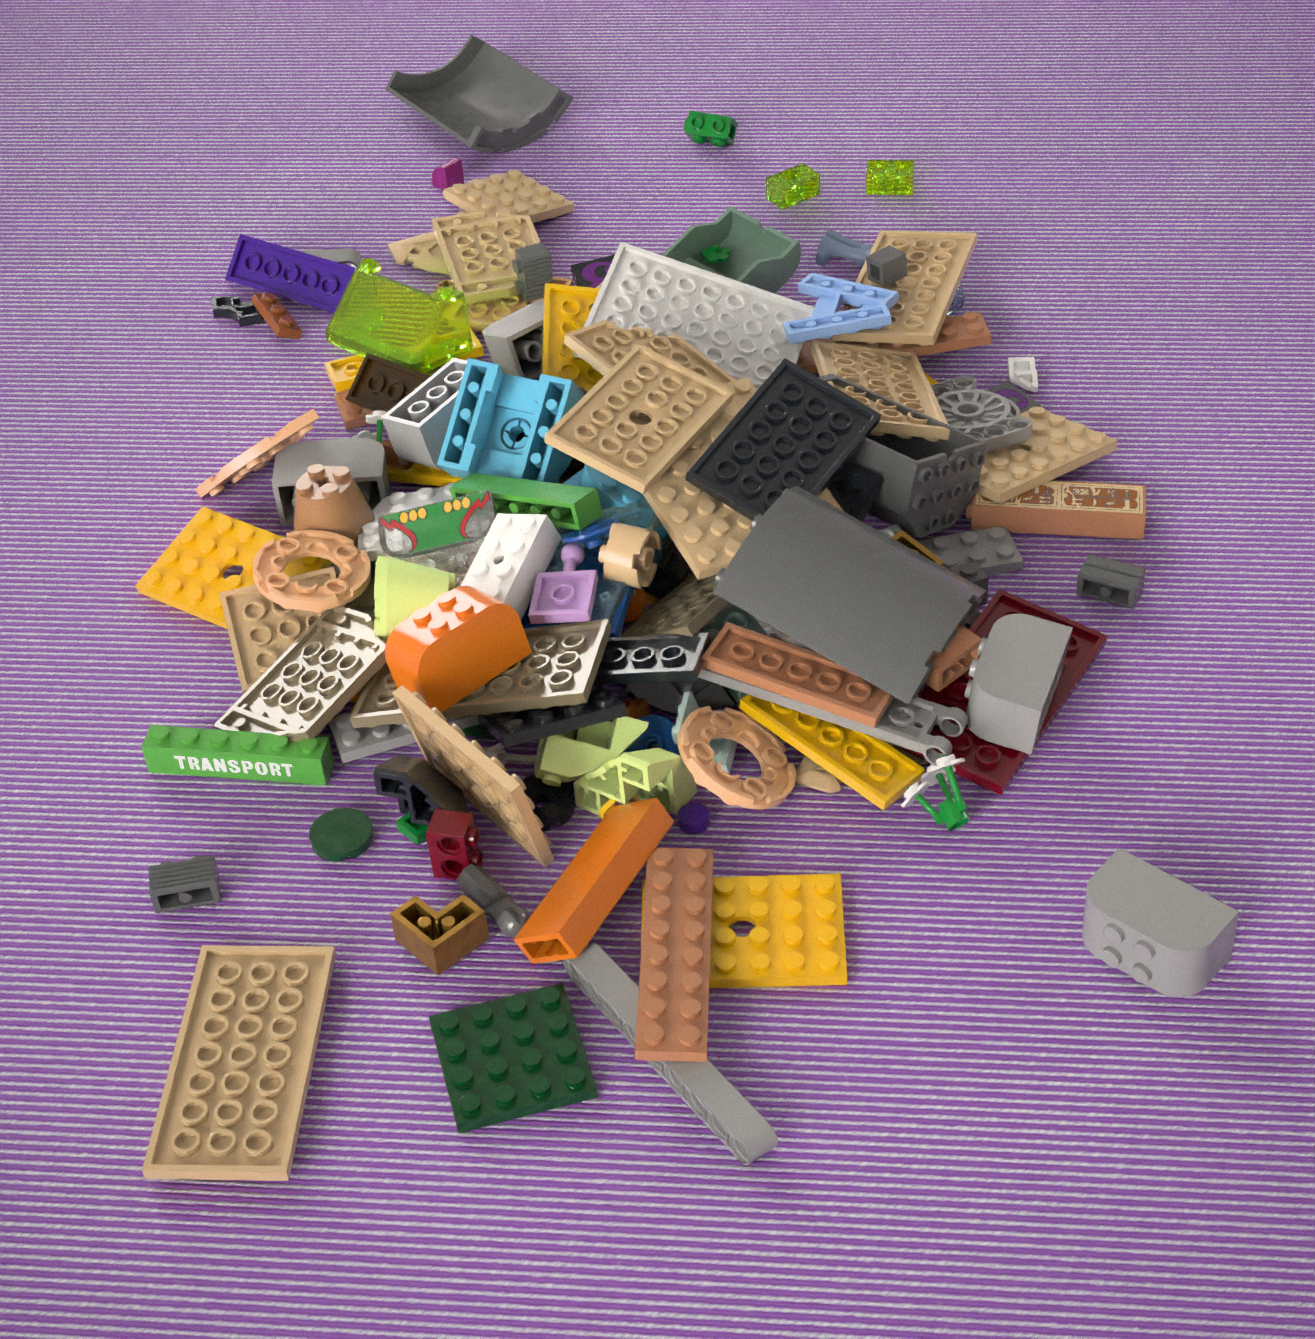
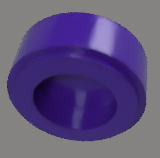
[678,803,710,834]

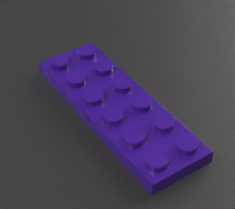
[225,234,361,317]

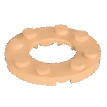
[253,530,371,613]
[677,706,796,810]

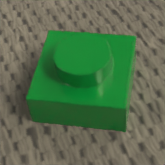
[396,812,428,845]

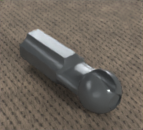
[457,864,530,939]

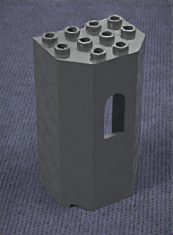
[818,374,987,538]

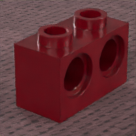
[426,809,483,880]

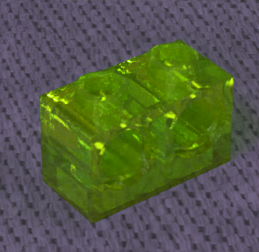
[866,160,914,195]

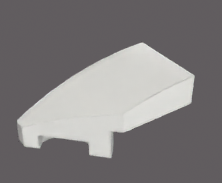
[1007,357,1038,392]

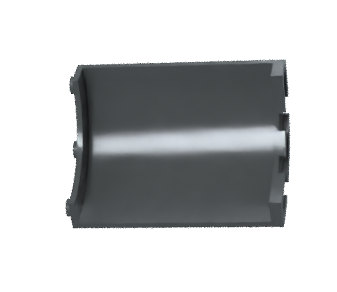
[385,35,574,153]
[713,486,987,704]

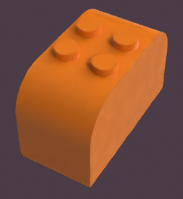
[385,586,532,713]

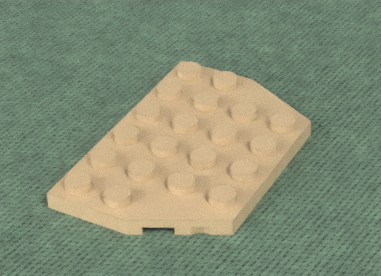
[431,211,541,305]

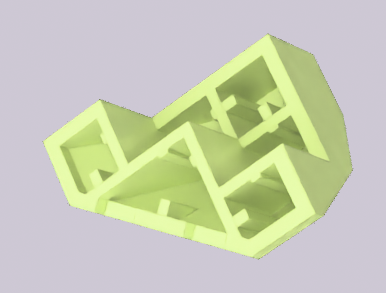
[535,716,649,786]
[573,748,697,815]

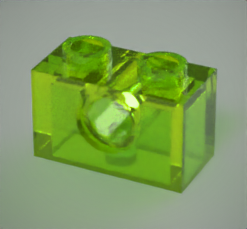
[765,163,820,210]

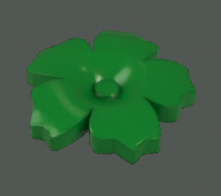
[701,244,731,263]

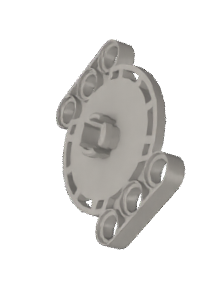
[930,376,1032,453]

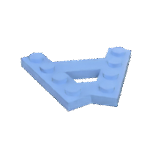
[783,273,899,344]

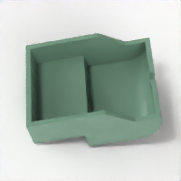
[662,206,801,294]

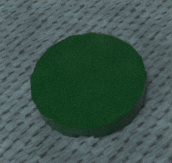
[309,808,373,862]

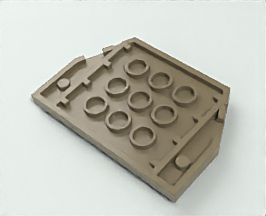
[213,606,386,742]

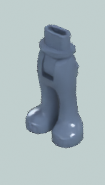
[816,230,873,266]

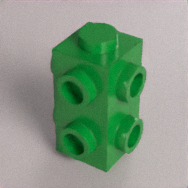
[684,111,738,147]

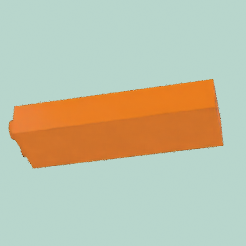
[513,797,674,964]

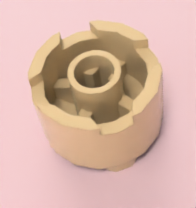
[598,523,660,589]

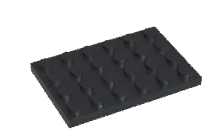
[685,358,881,521]

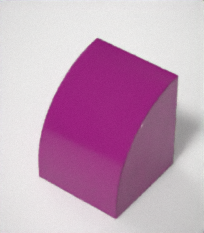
[432,158,464,190]

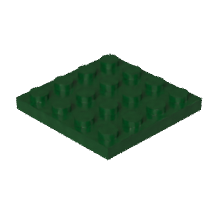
[428,983,598,1134]

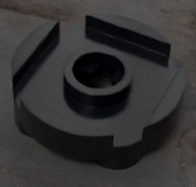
[523,775,575,832]

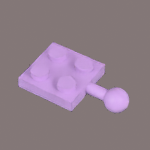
[528,543,599,624]

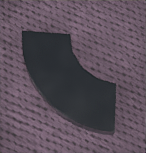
[211,296,265,327]

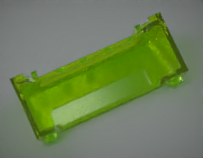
[325,258,473,373]

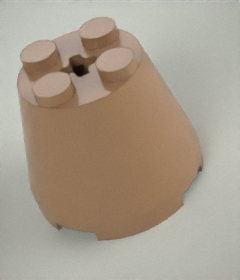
[294,463,375,548]

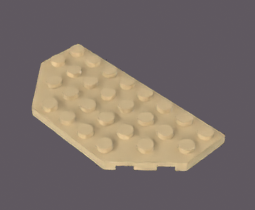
[564,320,736,384]

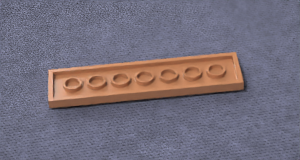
[635,847,714,1062]

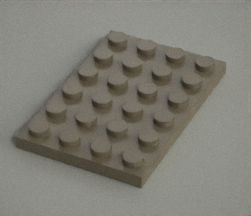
[621,571,733,637]

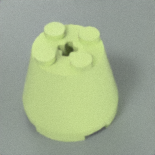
[374,556,456,643]

